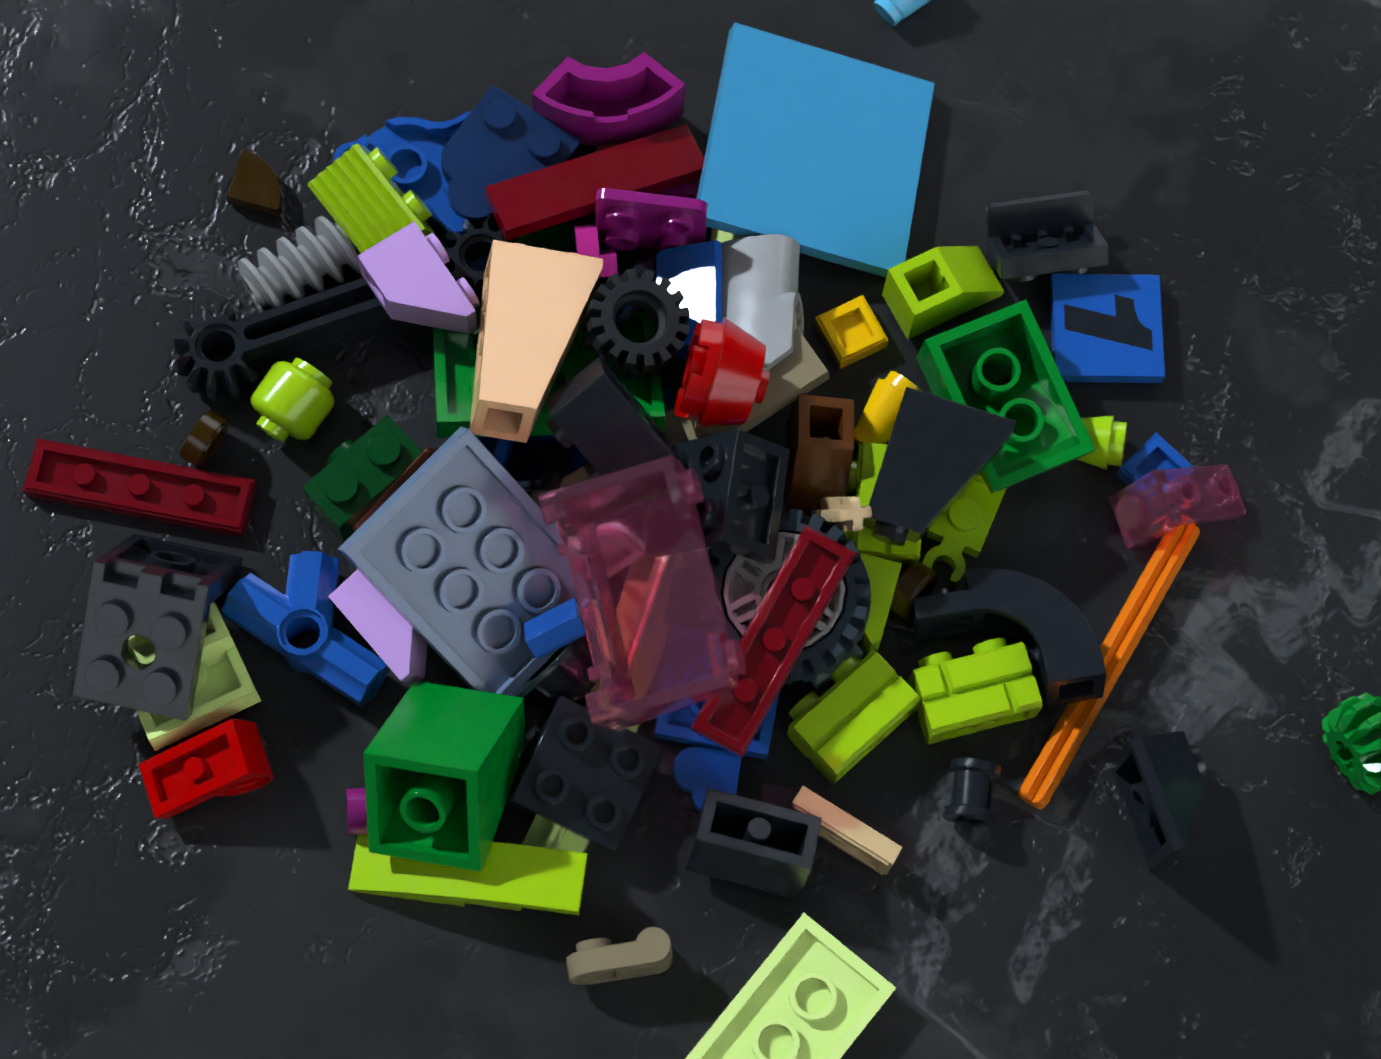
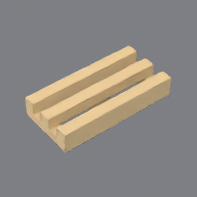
[790,785,903,875]

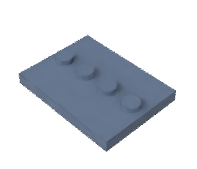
[338,427,615,696]

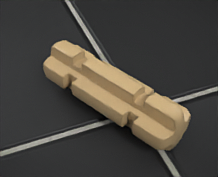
[811,496,872,531]

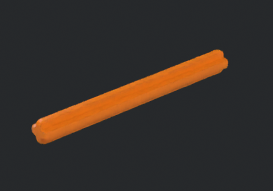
[1018,517,1200,809]

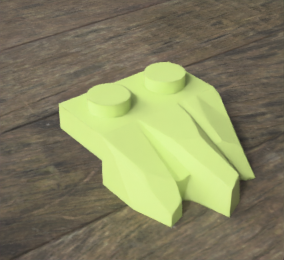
[128,602,261,751]

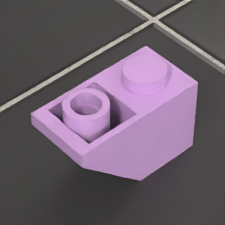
[357,221,480,334]

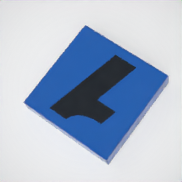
[1049,274,1165,383]

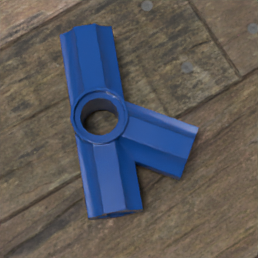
[221,551,390,708]

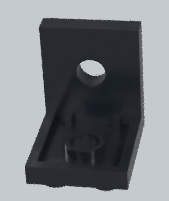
[72,534,243,721]

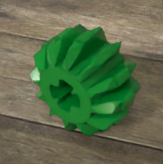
[1322,692,1381,795]

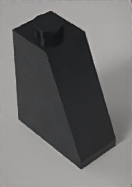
[863,387,1016,546]

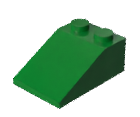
[916,299,1095,494]

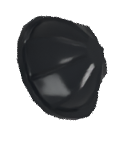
[513,621,605,703]

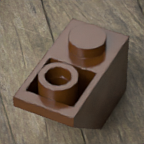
[784,394,854,517]

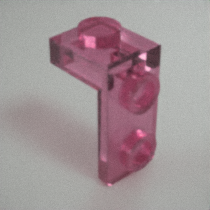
[1108,464,1246,549]

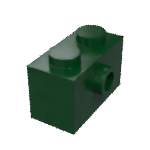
[301,415,423,544]

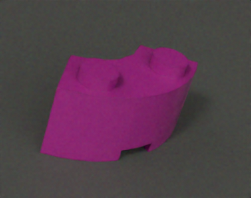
[532,52,685,146]

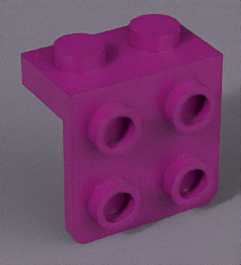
[595,183,708,251]

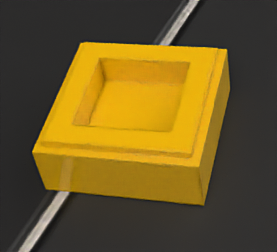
[814,295,889,369]

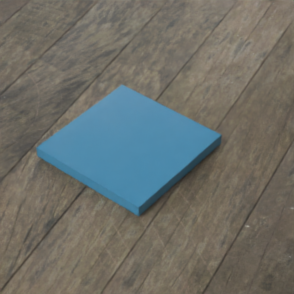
[697,22,934,278]

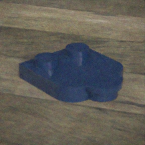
[441,84,581,222]

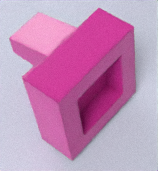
[572,224,618,277]

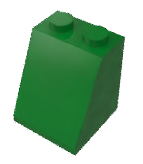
[363,681,525,872]

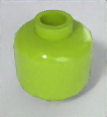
[251,357,335,443]

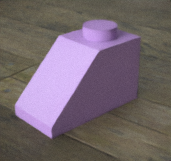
[328,570,427,684]

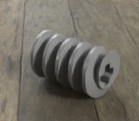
[237,216,361,313]

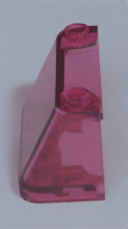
[538,455,746,731]

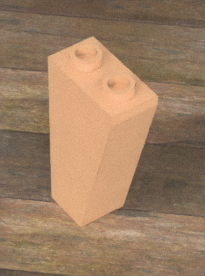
[470,240,603,443]

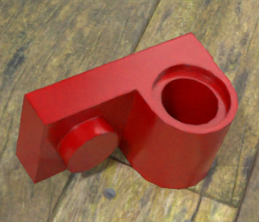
[138,719,274,819]

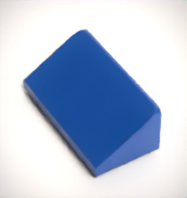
[655,240,722,360]

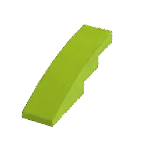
[348,834,587,915]

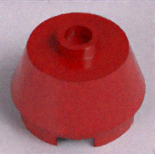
[674,317,770,428]

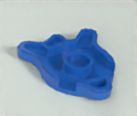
[333,111,473,235]

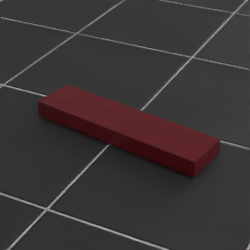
[485,124,704,241]
[23,438,257,538]
[691,525,856,758]

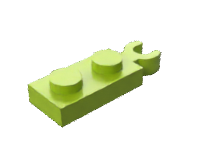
[922,474,1006,589]

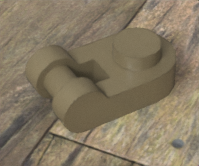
[566,927,673,985]

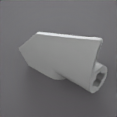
[721,234,804,370]

